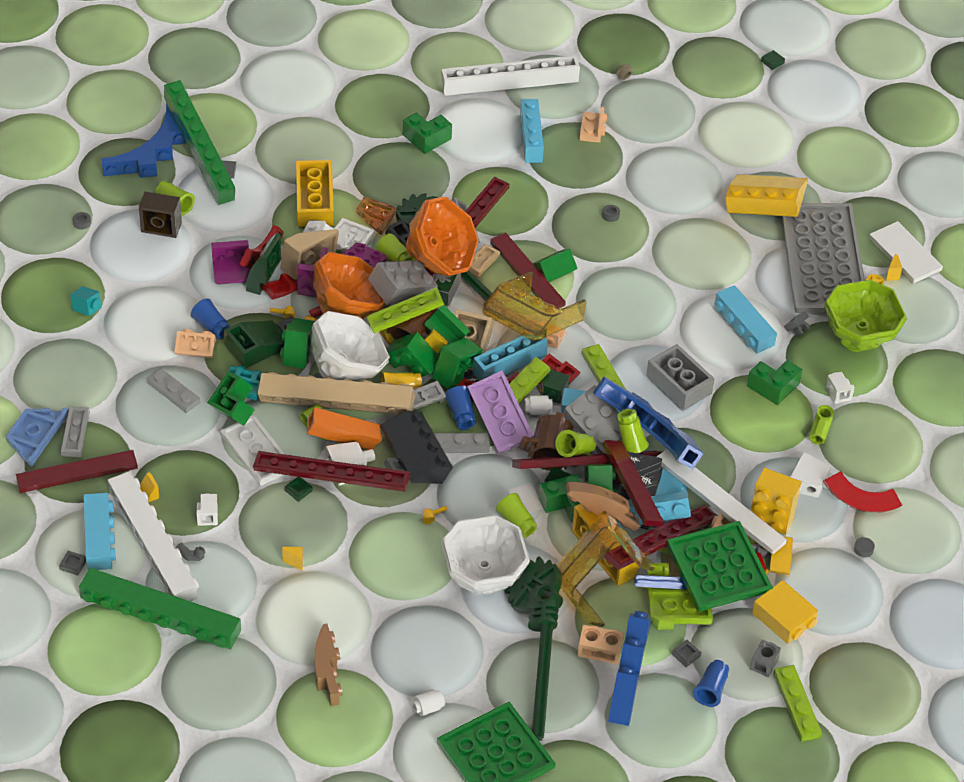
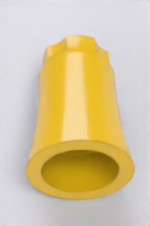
[380,372,422,389]

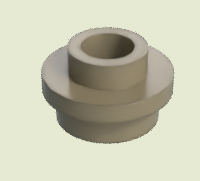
[616,64,633,80]

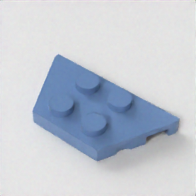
[6,408,69,466]

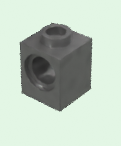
[750,639,781,678]

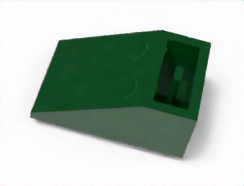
[224,320,285,369]

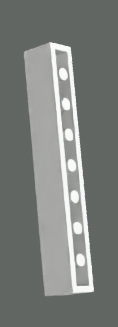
[441,55,580,96]
[108,471,199,601]

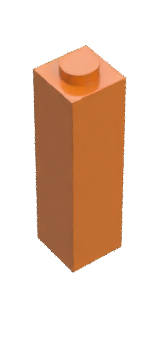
[307,407,382,450]

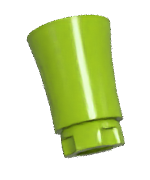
[155,181,195,216]
[376,234,415,262]
[617,409,649,453]
[556,430,596,457]
[496,493,537,538]

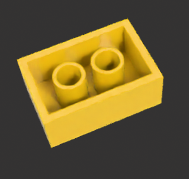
[751,467,802,535]

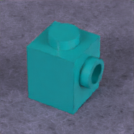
[70,286,102,316]

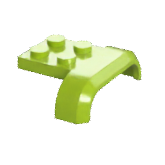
[648,563,713,630]

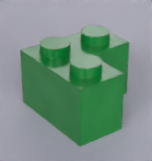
[403,112,452,154]
[280,318,315,369]
[387,332,439,377]
[432,337,483,390]
[747,360,803,406]
[207,371,254,426]
[584,463,616,493]
[539,474,581,523]

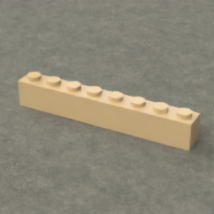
[258,372,415,414]

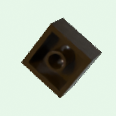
[139,192,182,238]

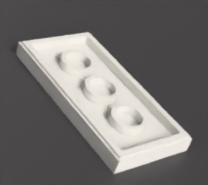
[869,221,943,284]
[220,415,284,486]

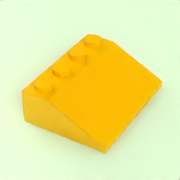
[725,174,808,217]

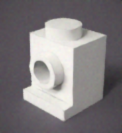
[825,372,855,404]
[197,493,218,526]

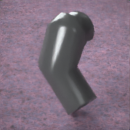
[175,543,206,561]

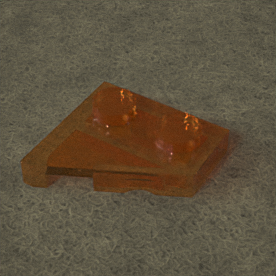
[356,197,397,235]

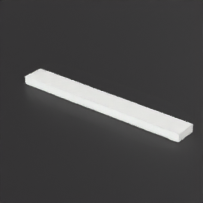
[657,449,787,555]

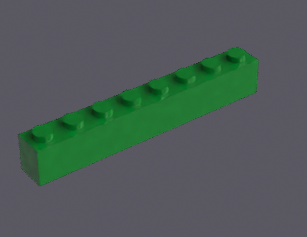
[164,80,235,205]
[79,568,241,649]

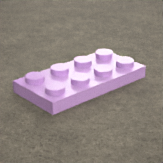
[467,370,534,454]

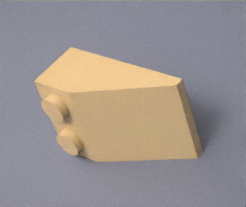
[280,229,339,280]
[454,309,494,371]

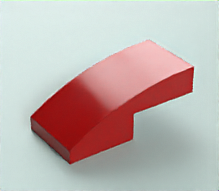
[262,273,298,300]
[542,353,581,385]

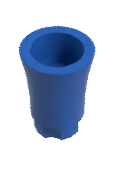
[190,298,231,339]
[444,386,476,430]
[693,660,729,707]

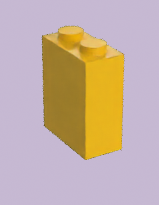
[752,580,819,644]

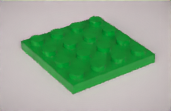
[666,521,773,612]
[437,701,556,782]

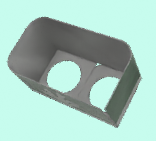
[433,273,461,306]

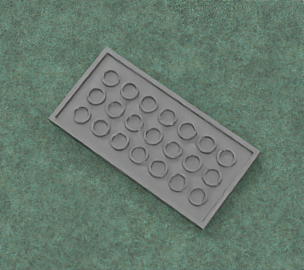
[781,203,865,313]

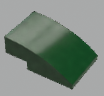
[246,233,281,295]

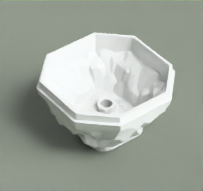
[311,311,390,382]
[441,515,530,594]

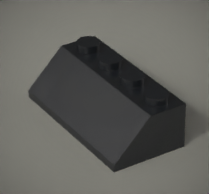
[380,411,453,484]

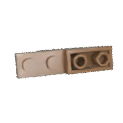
[566,482,640,532]
[315,623,342,706]

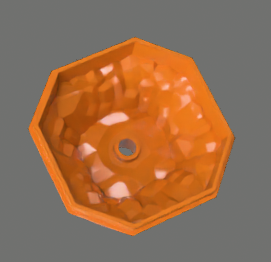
[406,197,479,276]
[313,252,386,320]

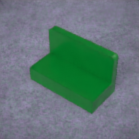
[533,249,577,282]
[424,305,470,345]

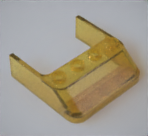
[482,272,587,340]
[557,515,655,627]

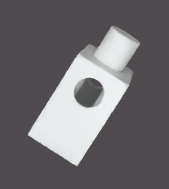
[326,442,375,486]
[791,452,831,498]

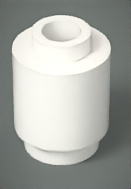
[525,395,553,415]
[412,690,445,716]

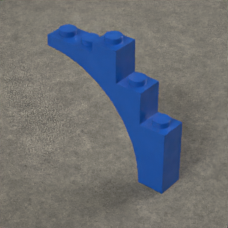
[101,103,186,178]
[593,377,704,470]
[608,611,651,726]

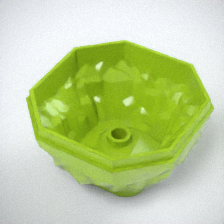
[824,280,907,352]

